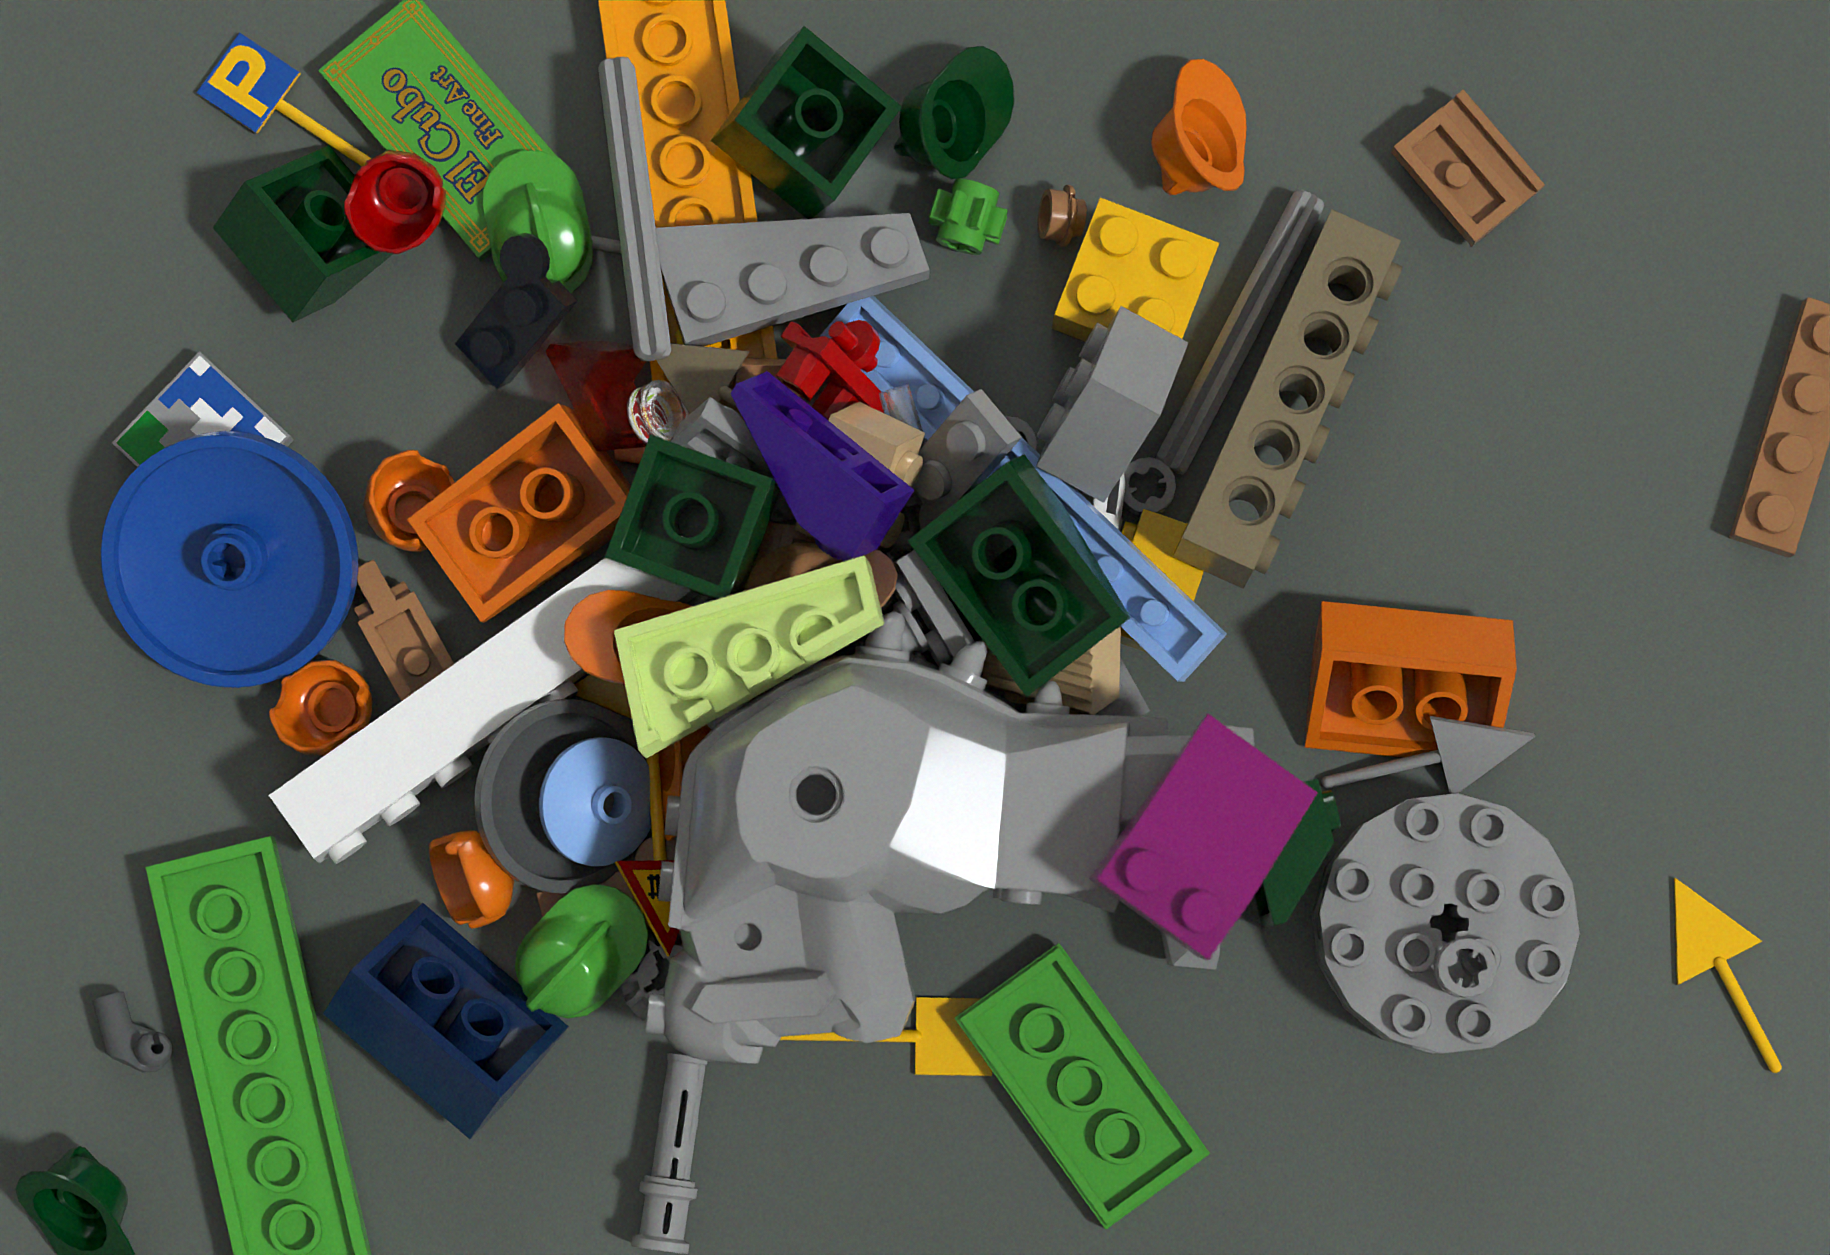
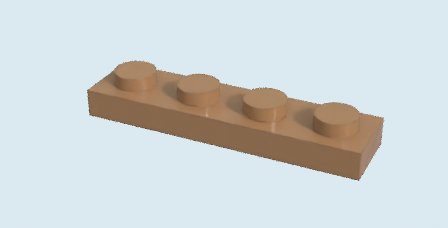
[1729,297,1830,558]

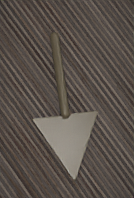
[656,343,750,414]

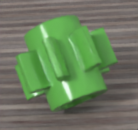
[928,179,1008,255]

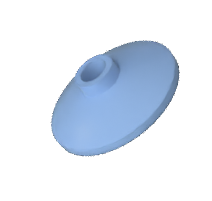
[539,737,651,866]

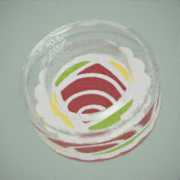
[627,380,689,444]

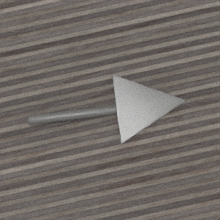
[1321,716,1535,794]

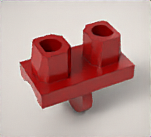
[775,320,892,421]

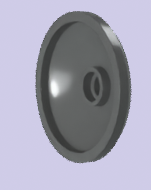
[475,699,646,893]

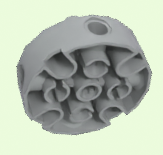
[1312,793,1580,1054]

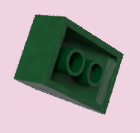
[908,454,1131,697]

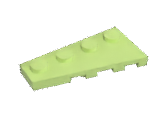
[614,555,885,758]

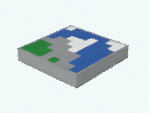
[112,351,294,467]

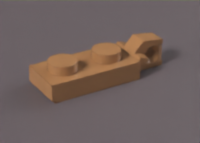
[353,559,454,701]

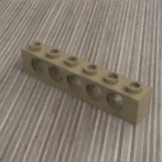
[1173,209,1403,589]

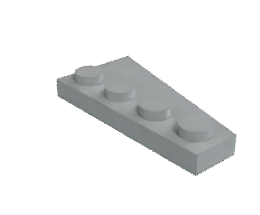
[656,213,930,346]

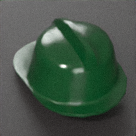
[894,46,1014,180]
[16,1146,135,1255]

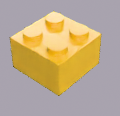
[1052,197,1219,342]

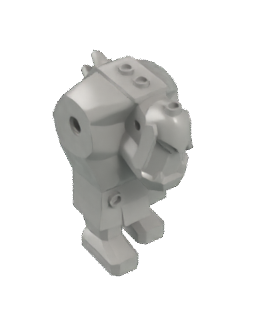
[646,612,1254,1065]

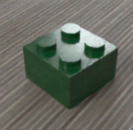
[710,26,902,219]
[605,434,780,600]

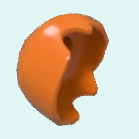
[363,450,455,552]
[269,660,373,756]
[429,830,514,929]

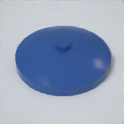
[101,431,359,688]

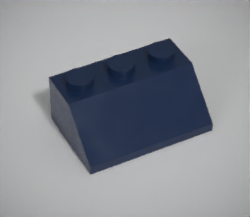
[323,903,569,1139]

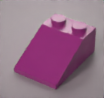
[1089,714,1318,960]

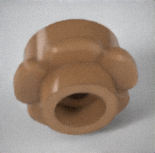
[1038,185,1087,247]

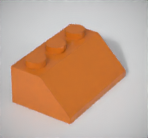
[1305,601,1517,758]

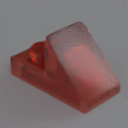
[545,341,648,451]

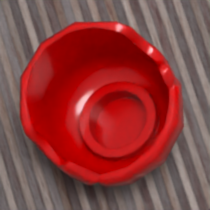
[344,150,446,254]

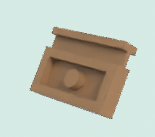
[1391,89,1545,247]

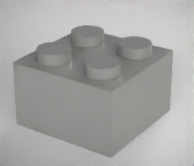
[1036,306,1188,503]

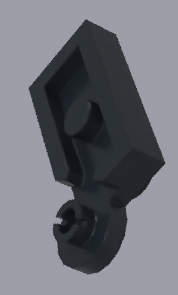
[455,233,578,389]

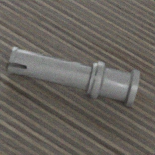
[631,1053,708,1254]

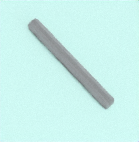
[598,56,671,361]
[1156,189,1324,475]

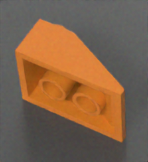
[407,403,631,623]

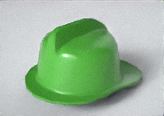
[483,150,593,294]
[515,884,648,1019]

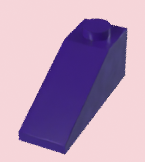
[730,371,914,561]

